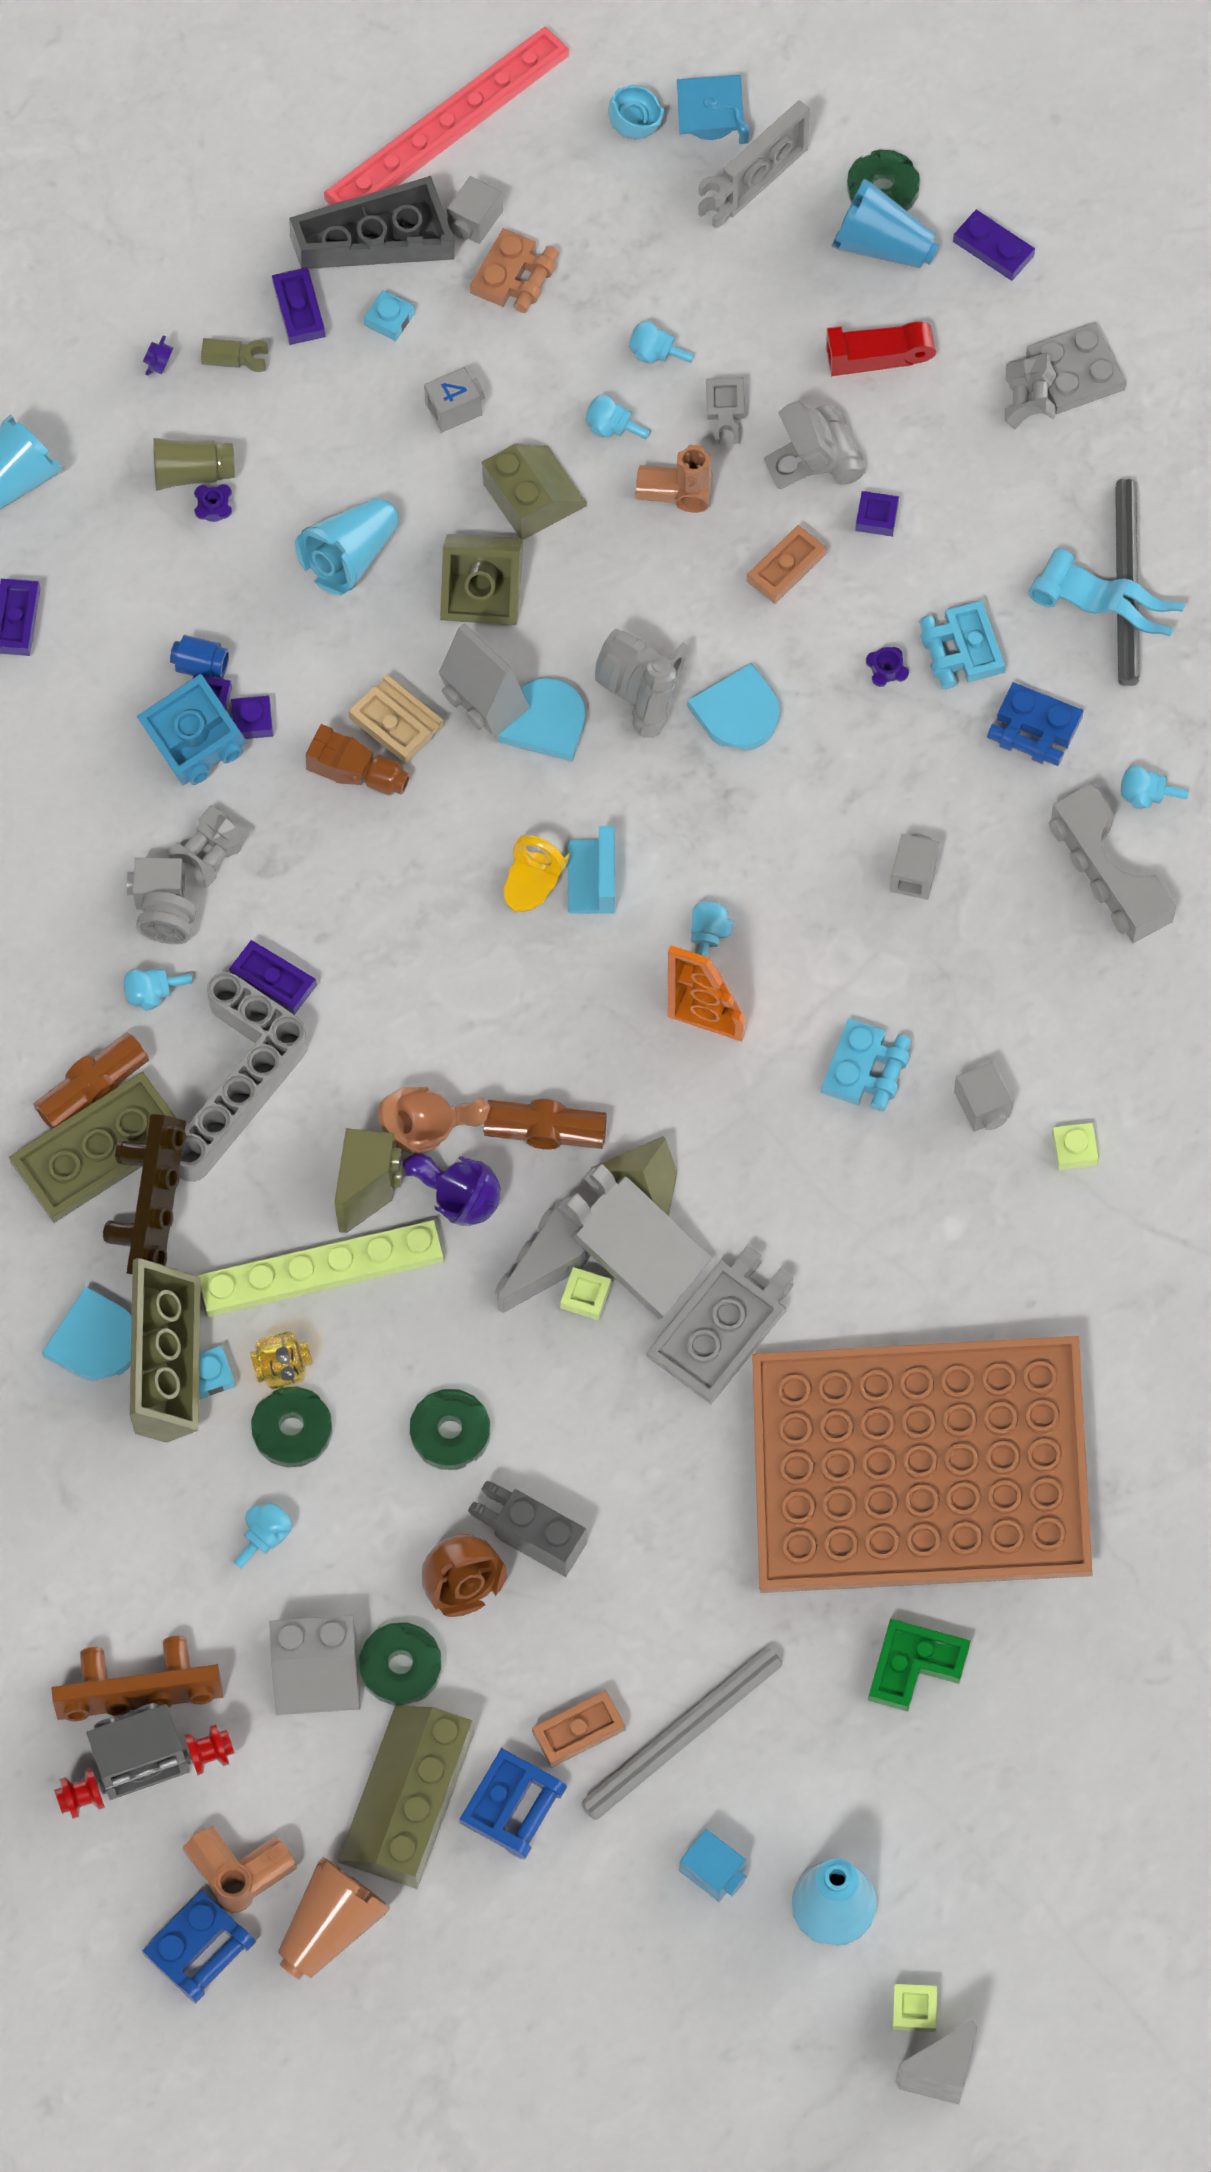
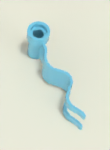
[1028,548,1186,636]

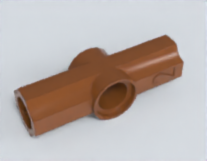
[33,1032,149,1129]
[483,1099,607,1150]

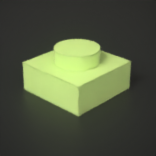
[1052,1123,1099,1170]
[560,1267,612,1321]
[892,1984,937,2032]

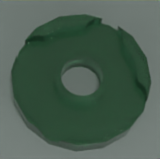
[847,149,920,211]
[251,1386,333,1468]
[409,1389,491,1470]
[359,1622,442,1706]

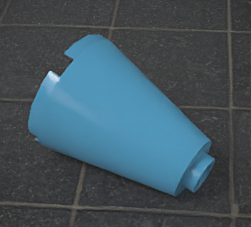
[831,179,939,268]

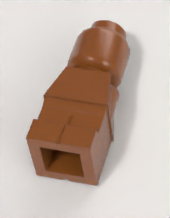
[306,724,410,795]

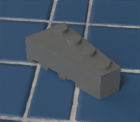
[289,176,455,269]

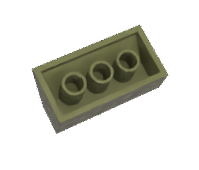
[130,1258,201,1443]
[338,1706,474,1889]

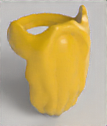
[504,835,570,913]

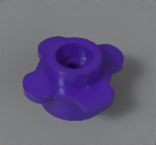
[143,335,174,376]
[194,484,232,522]
[866,647,909,687]

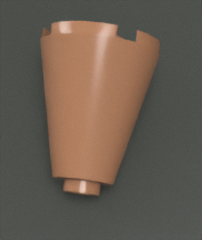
[278,1857,390,1980]

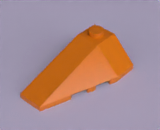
[668,945,745,1042]

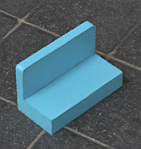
[568,826,615,914]

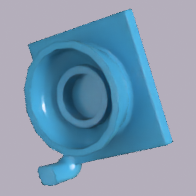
[677,75,750,144]

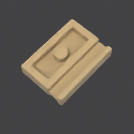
[348,674,444,764]

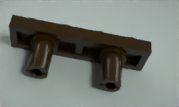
[103,1114,186,1275]

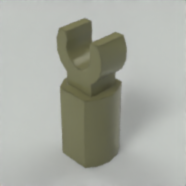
[201,338,268,372]

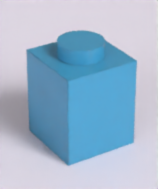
[679,1829,747,1902]

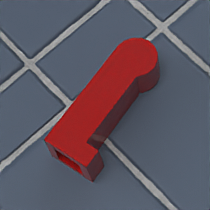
[826,322,936,377]

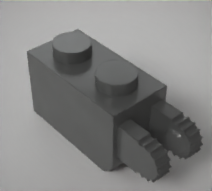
[468,1481,587,1577]

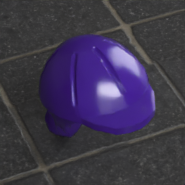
[403,1153,501,1226]

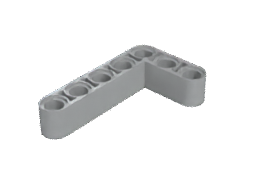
[179,972,308,1182]

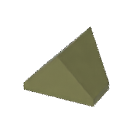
[591,1136,677,1216]

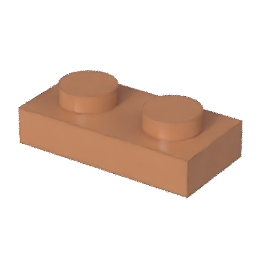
[747,525,826,604]
[532,1690,626,1768]

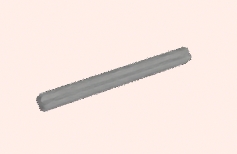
[582,1648,782,1820]

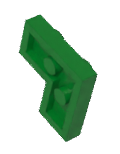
[868,1619,971,1712]

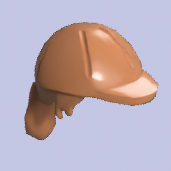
[378,1086,491,1153]

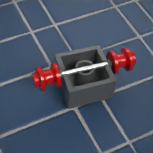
[54,1703,235,1819]

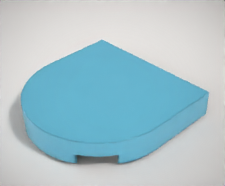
[687,663,779,750]
[498,678,585,762]
[42,1286,132,1381]

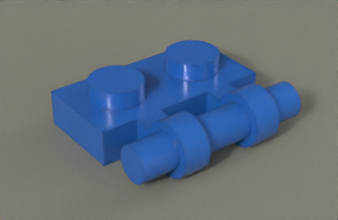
[987,682,1084,766]

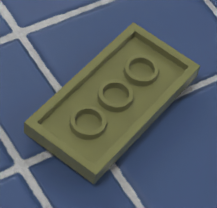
[9,1071,176,1223]

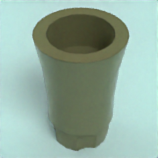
[153,438,235,491]

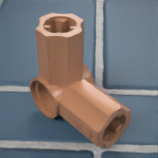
[635,445,713,513]
[183,1826,297,1913]

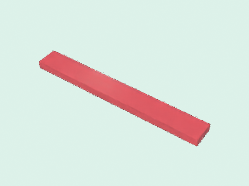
[324,26,569,205]

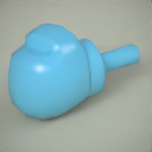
[629,321,694,363]
[585,394,650,439]
[1121,765,1188,809]
[691,901,734,957]
[123,969,192,1011]
[234,1502,292,1569]

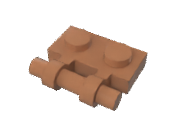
[470,228,559,313]

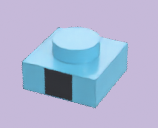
[363,290,415,341]
[199,1346,236,1400]

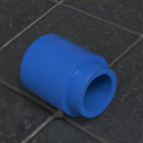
[170,635,229,679]

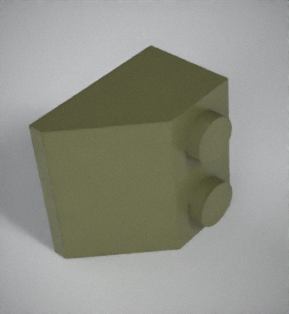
[482,444,587,540]
[440,534,523,625]
[334,1128,404,1233]

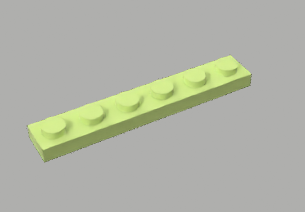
[198,1220,444,1317]

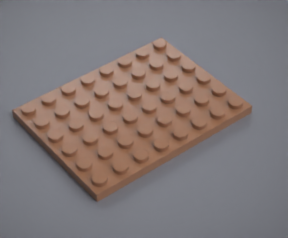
[752,1336,1093,1593]

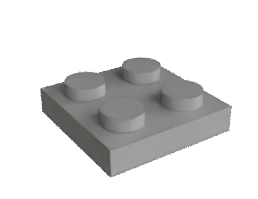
[1026,322,1126,414]

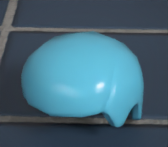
[608,85,664,140]

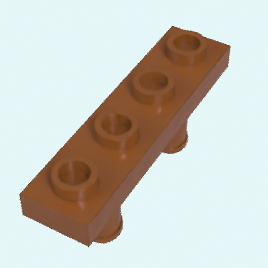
[51,1636,224,1722]

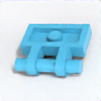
[919,601,1005,690]
[821,1018,912,1111]

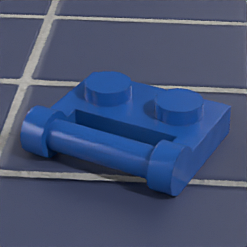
[459,1748,567,1860]
[142,1890,256,2004]

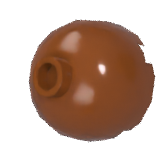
[422,1534,507,1617]

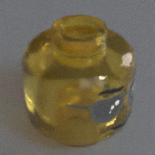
[250,1331,312,1389]

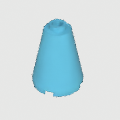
[0,415,63,509]
[295,498,398,596]
[792,1859,877,1946]

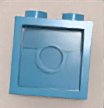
[137,674,247,786]

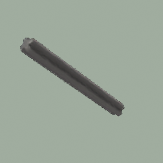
[1115,479,1140,686]

